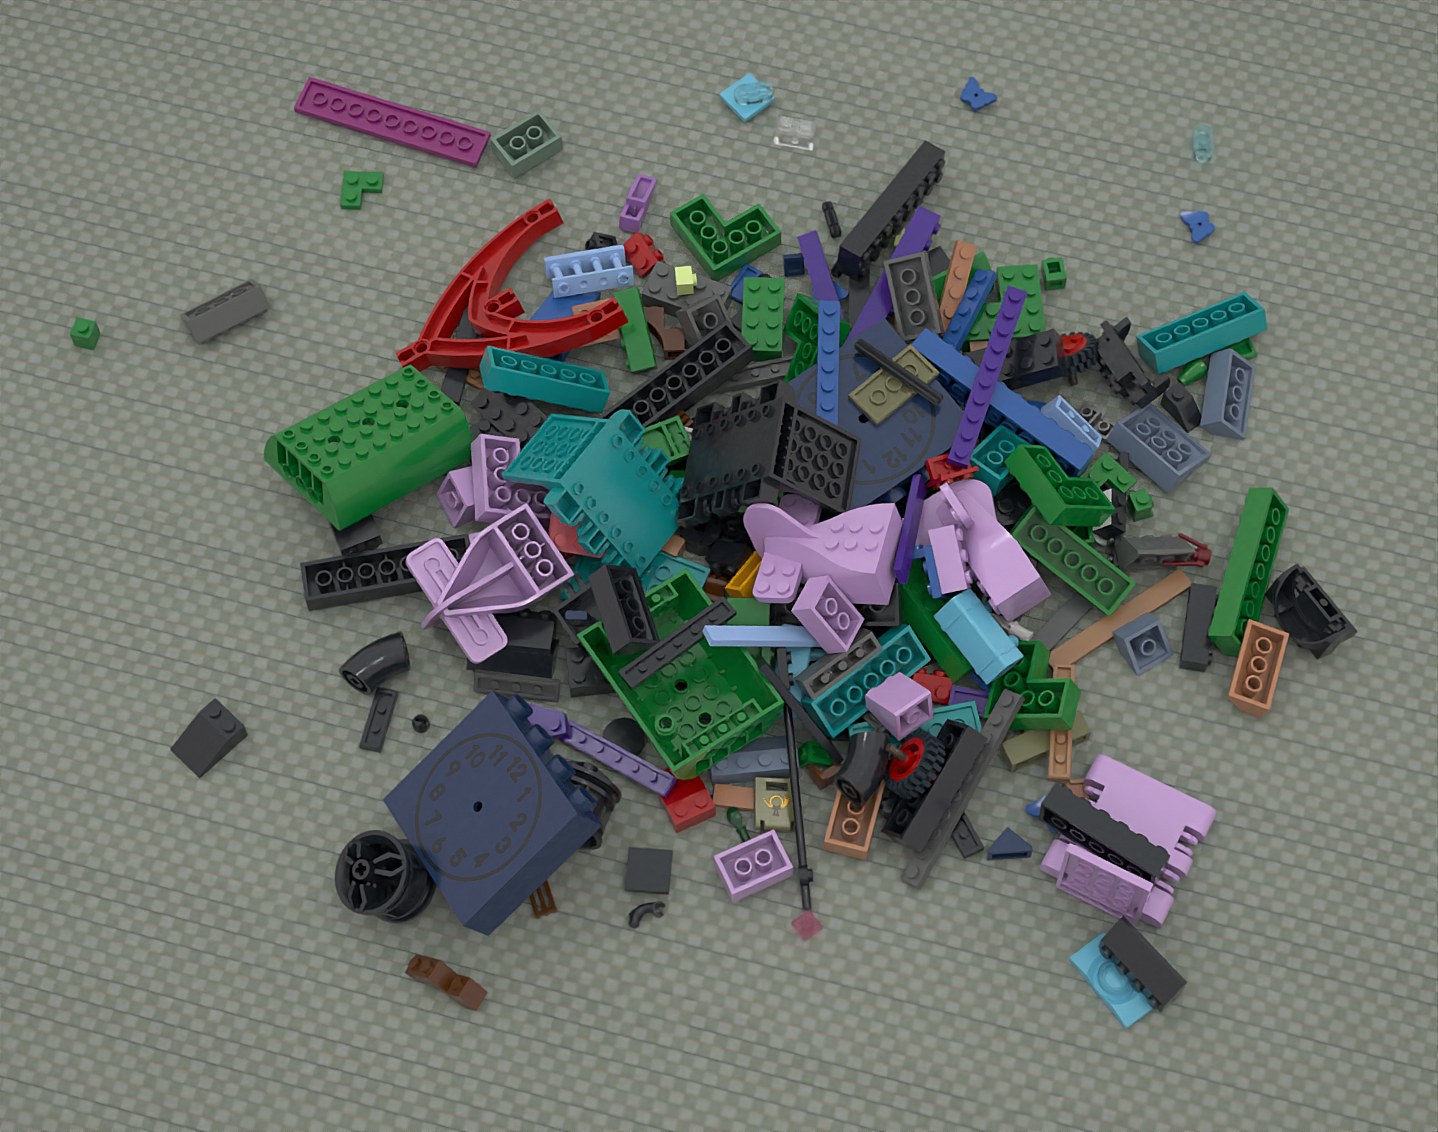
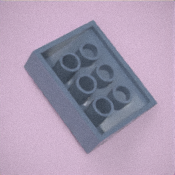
[1107,403,1212,493]

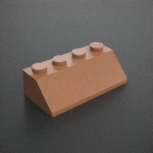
[1227,619,1289,718]

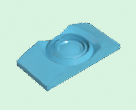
[1068,932,1153,1029]

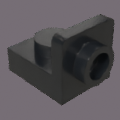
[585,232,618,250]

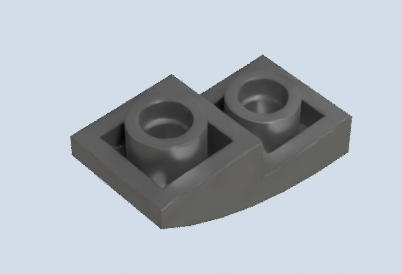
[1077,402,1116,444]

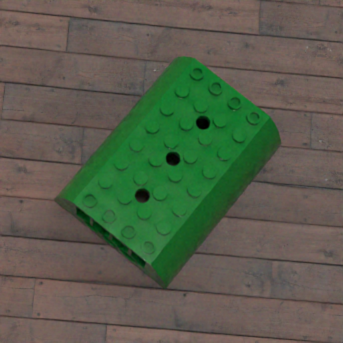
[264,364,473,531]
[577,568,784,780]

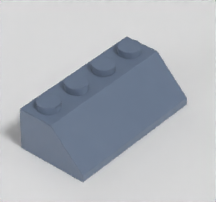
[1200,348,1255,440]
[710,735,799,785]

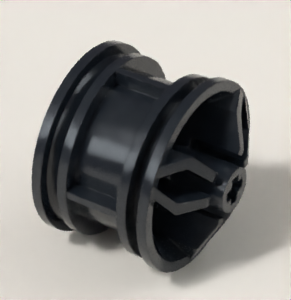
[568,761,622,850]
[335,830,436,924]

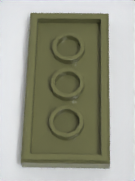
[848,344,939,426]

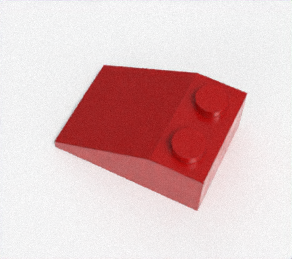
[657,768,716,834]

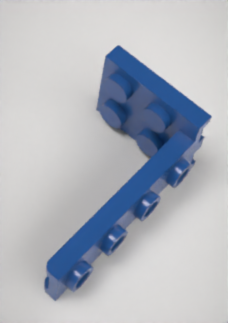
[912,545,950,599]

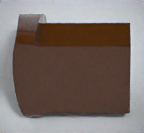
[807,763,842,791]

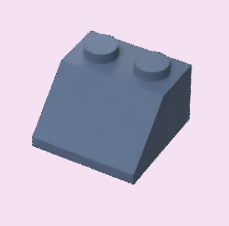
[1112,612,1173,675]

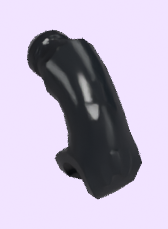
[628,901,666,928]

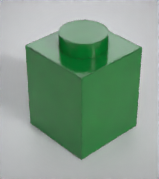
[70,317,101,350]

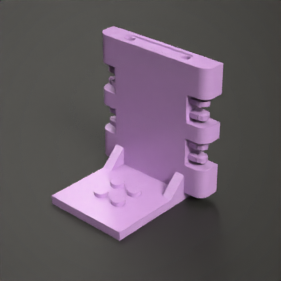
[1039,754,1217,929]

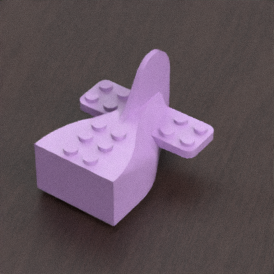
[902,479,1051,623]
[743,494,903,605]
[406,503,574,664]

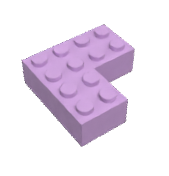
[471,434,552,529]

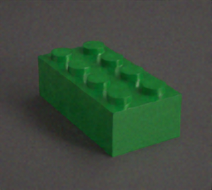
[741,277,785,362]

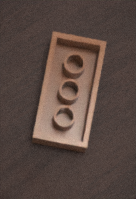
[823,774,886,861]

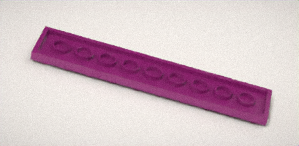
[294,77,491,168]

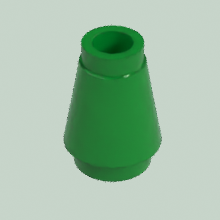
[1177,358,1208,387]

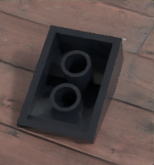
[170,698,248,779]

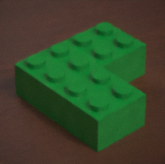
[670,193,781,281]
[962,264,1046,352]
[783,293,851,383]
[1004,444,1116,527]
[983,640,1081,730]

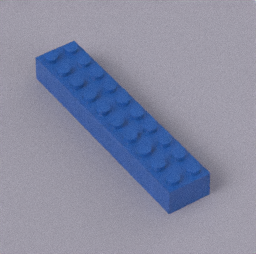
[911,328,1094,478]

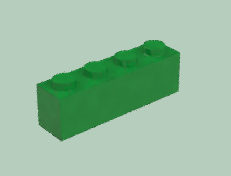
[613,287,658,375]

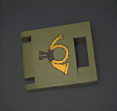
[753,777,795,832]

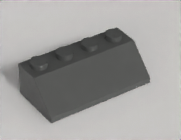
[180,279,271,344]

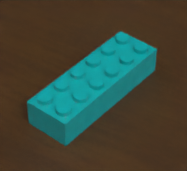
[1136,292,1268,374]
[480,346,610,413]
[800,624,931,738]

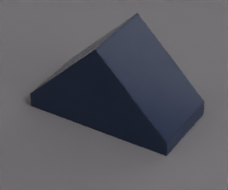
[986,827,1033,861]

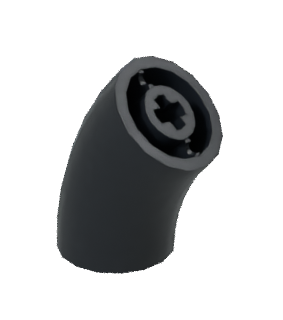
[339,631,411,695]
[834,731,890,807]

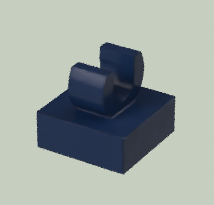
[783,253,805,276]

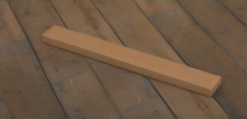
[1048,569,1191,671]

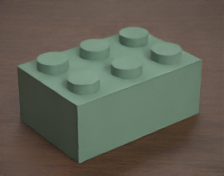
[490,109,563,179]

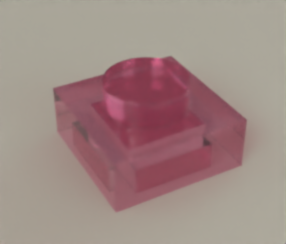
[791,909,823,942]

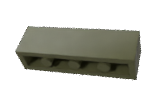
[999,710,1091,773]

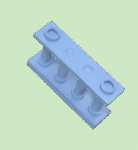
[544,244,634,298]

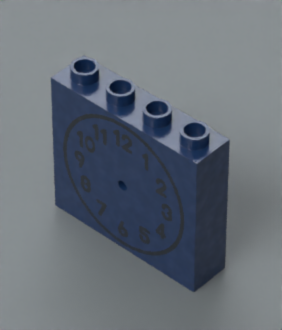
[788,318,975,520]
[383,690,602,936]

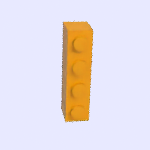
[725,550,762,598]

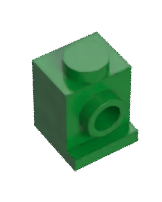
[1041,257,1067,291]
[1126,489,1154,522]

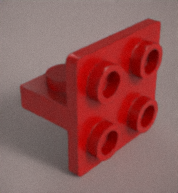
[925,453,979,490]

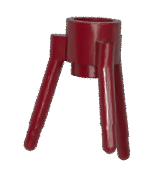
[1162,533,1212,568]

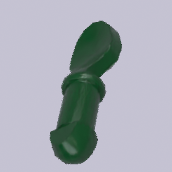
[726,807,751,843]

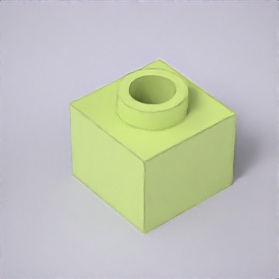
[675,266,697,295]

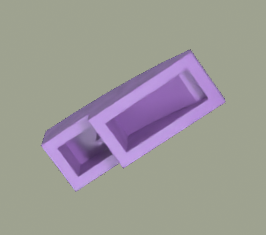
[619,174,657,233]

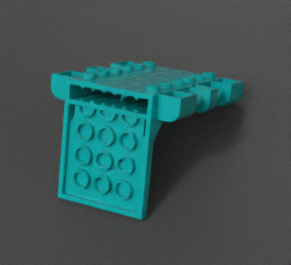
[501,409,684,576]

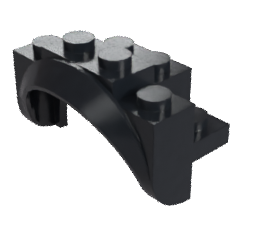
[1096,317,1170,409]
[1264,563,1358,660]

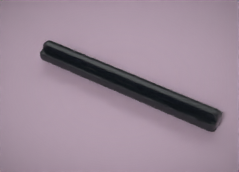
[854,339,943,406]

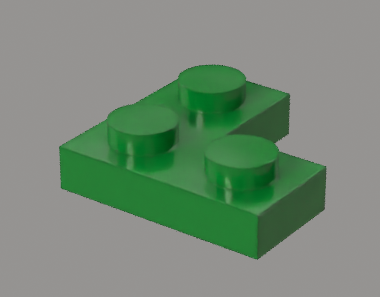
[340,171,384,210]
[1079,452,1137,494]

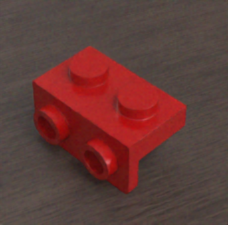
[623,231,666,278]
[910,668,953,704]

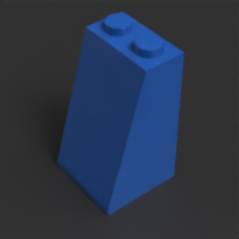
[529,291,601,362]

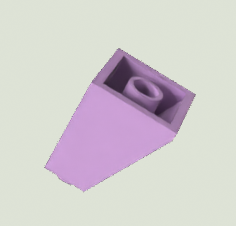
[436,466,475,528]
[865,672,933,741]

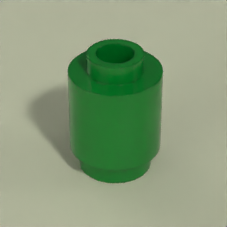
[655,714,678,742]

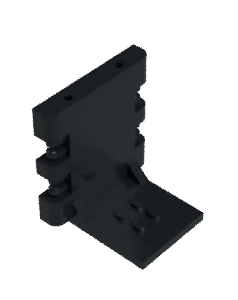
[676,379,861,528]

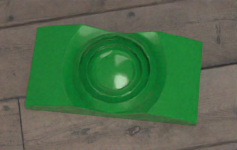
[638,415,691,467]

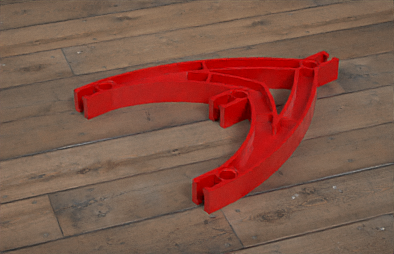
[395,199,628,372]

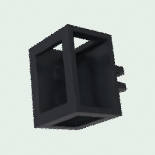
[552,573,602,647]

